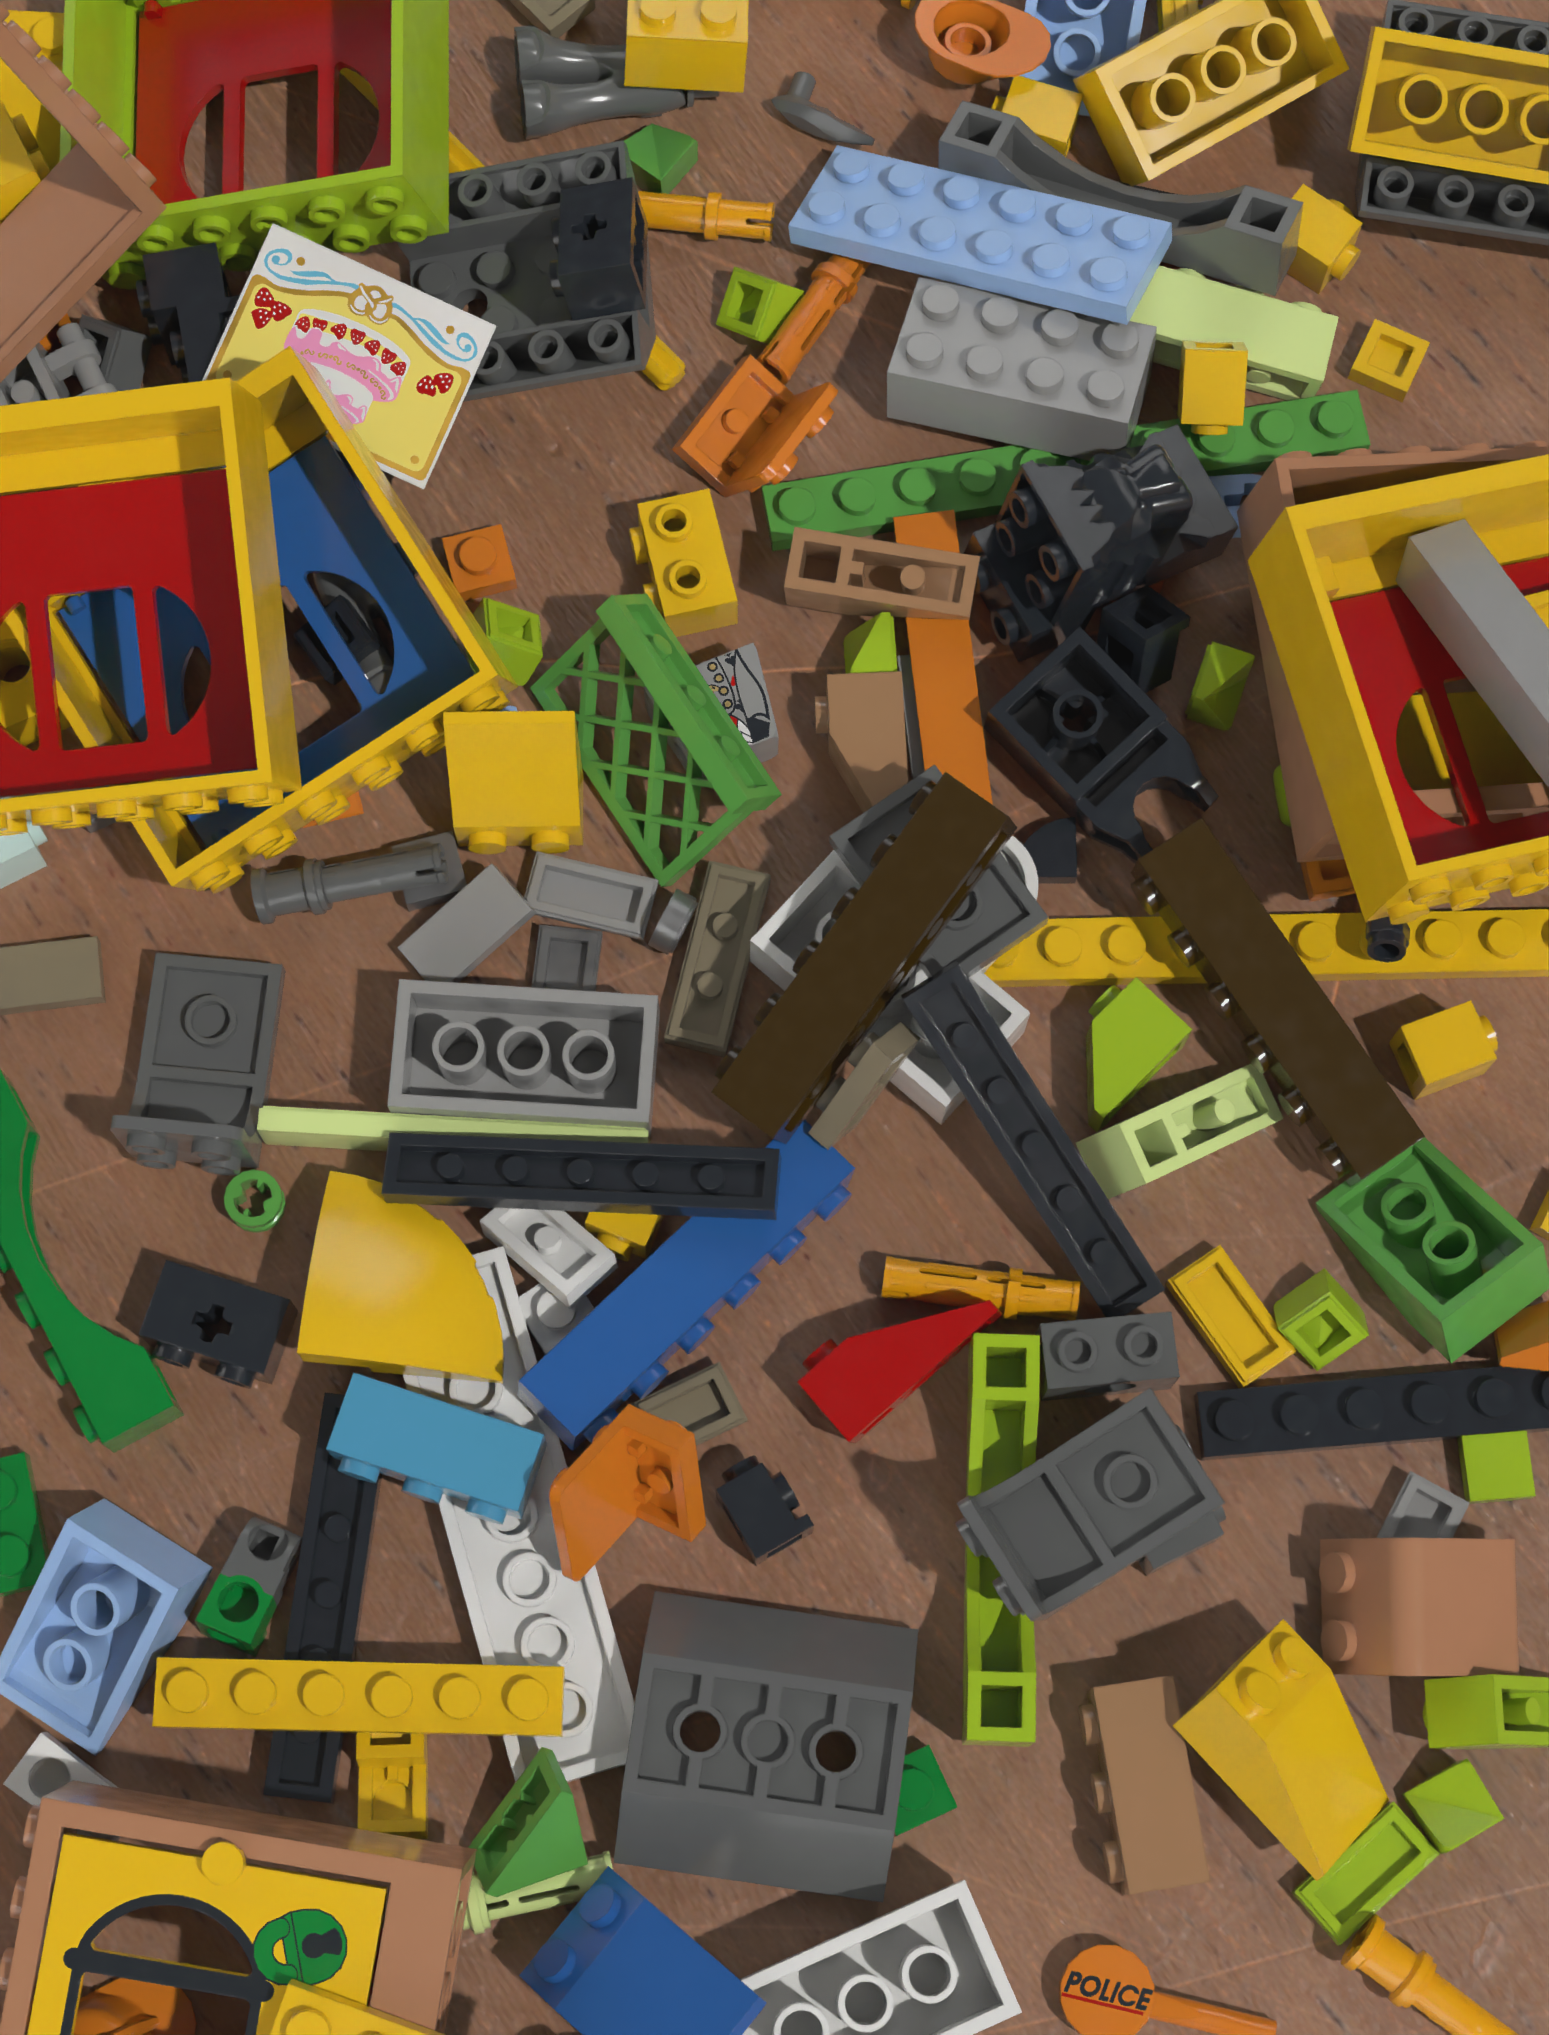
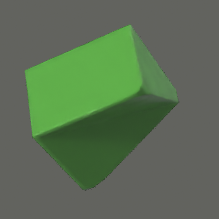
[624,123,698,194]

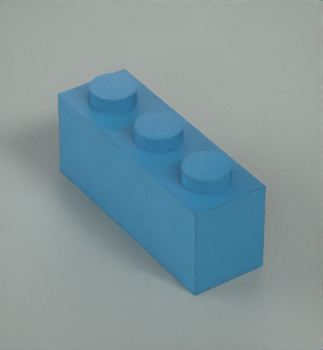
[326,1372,548,1525]

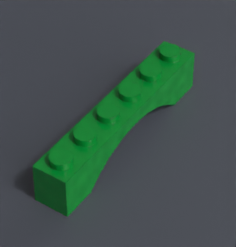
[0,1069,184,1453]

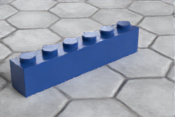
[517,1119,855,1451]

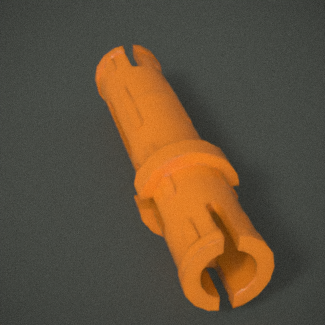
[756,254,872,385]

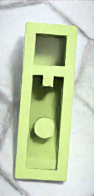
[1076,1063,1283,1199]

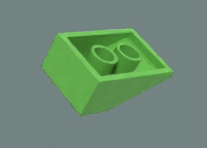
[1316,1137,1549,1363]

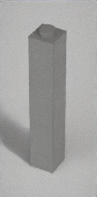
[1396,519,1549,788]

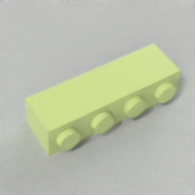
[1130,265,1339,401]

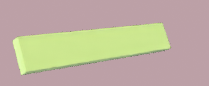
[257,1106,650,1151]

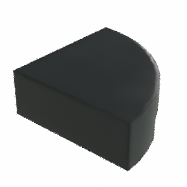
[1023,817,1077,884]

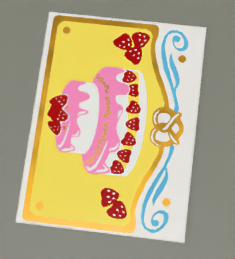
[202,223,496,489]

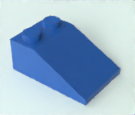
[519,1866,767,2035]

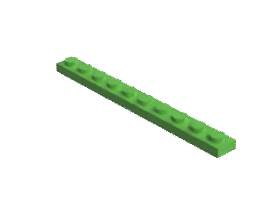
[762,390,1371,551]

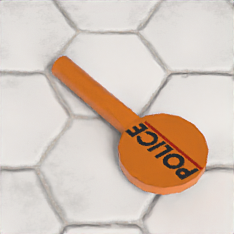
[1059,1945,1277,2035]

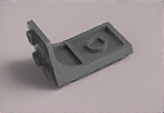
[110,953,286,1176]
[955,1388,1226,1621]

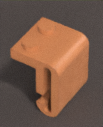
[1319,1538,1519,1676]

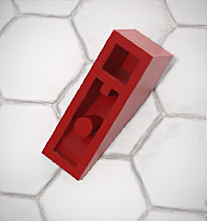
[797,1300,1002,1444]

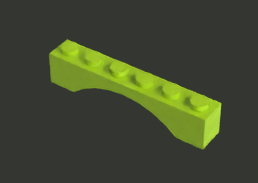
[962,1333,1040,1747]

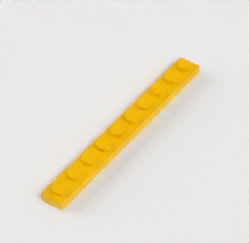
[984,909,1549,987]

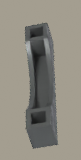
[938,100,1303,296]

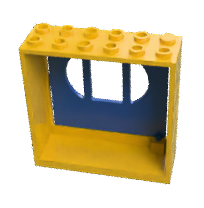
[5,346,518,894]

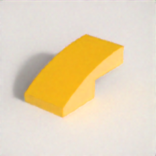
[356,1733,428,1839]

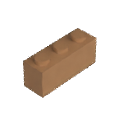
[1078,1675,1211,1896]

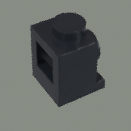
[1097,585,1191,693]
[716,1455,814,1566]

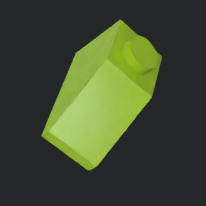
[1086,977,1192,1132]
[1423,1674,1549,1750]

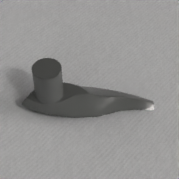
[771,71,875,146]

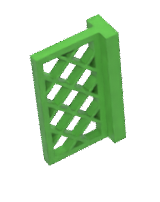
[530,594,782,888]

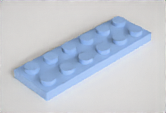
[788,145,1172,325]

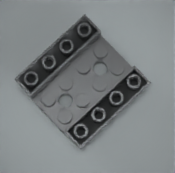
[1355,0,1549,246]
[396,140,656,402]
[614,1591,919,1903]

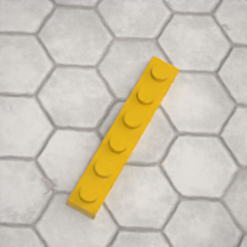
[152,1657,565,1737]

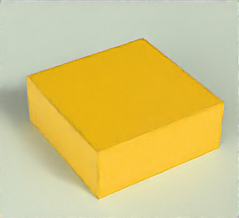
[1347,319,1430,403]

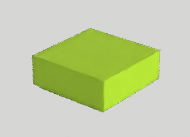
[1457,1431,1536,1504]

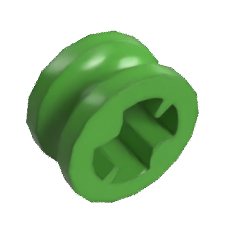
[224,1170,286,1233]

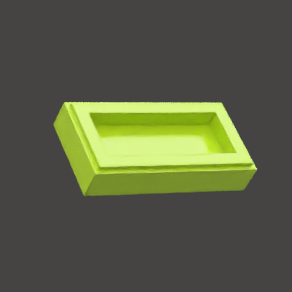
[1291,1801,1440,1945]

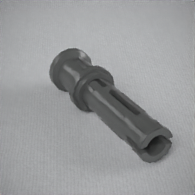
[251,843,449,925]

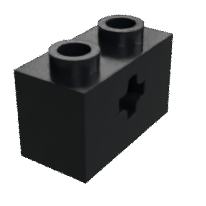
[549,177,648,321]
[139,1260,298,1389]

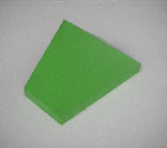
[468,1747,588,1897]

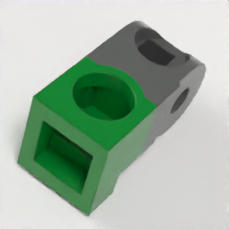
[195,1516,302,1658]

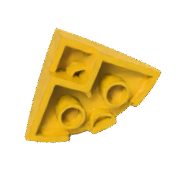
[297,1171,504,1384]

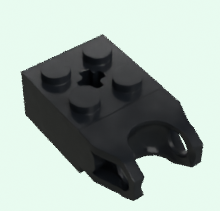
[984,627,1219,864]

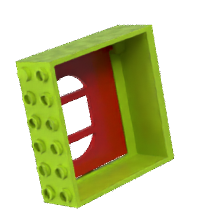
[59,0,449,290]

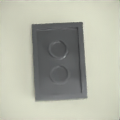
[829,765,1049,978]

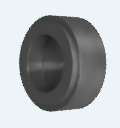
[648,889,698,955]

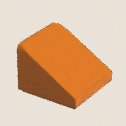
[1493,1300,1549,1371]

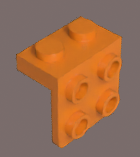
[671,354,838,498]
[549,1404,706,1582]

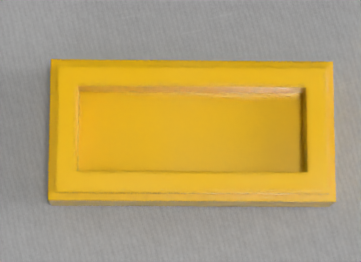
[1165,1245,1296,1388]

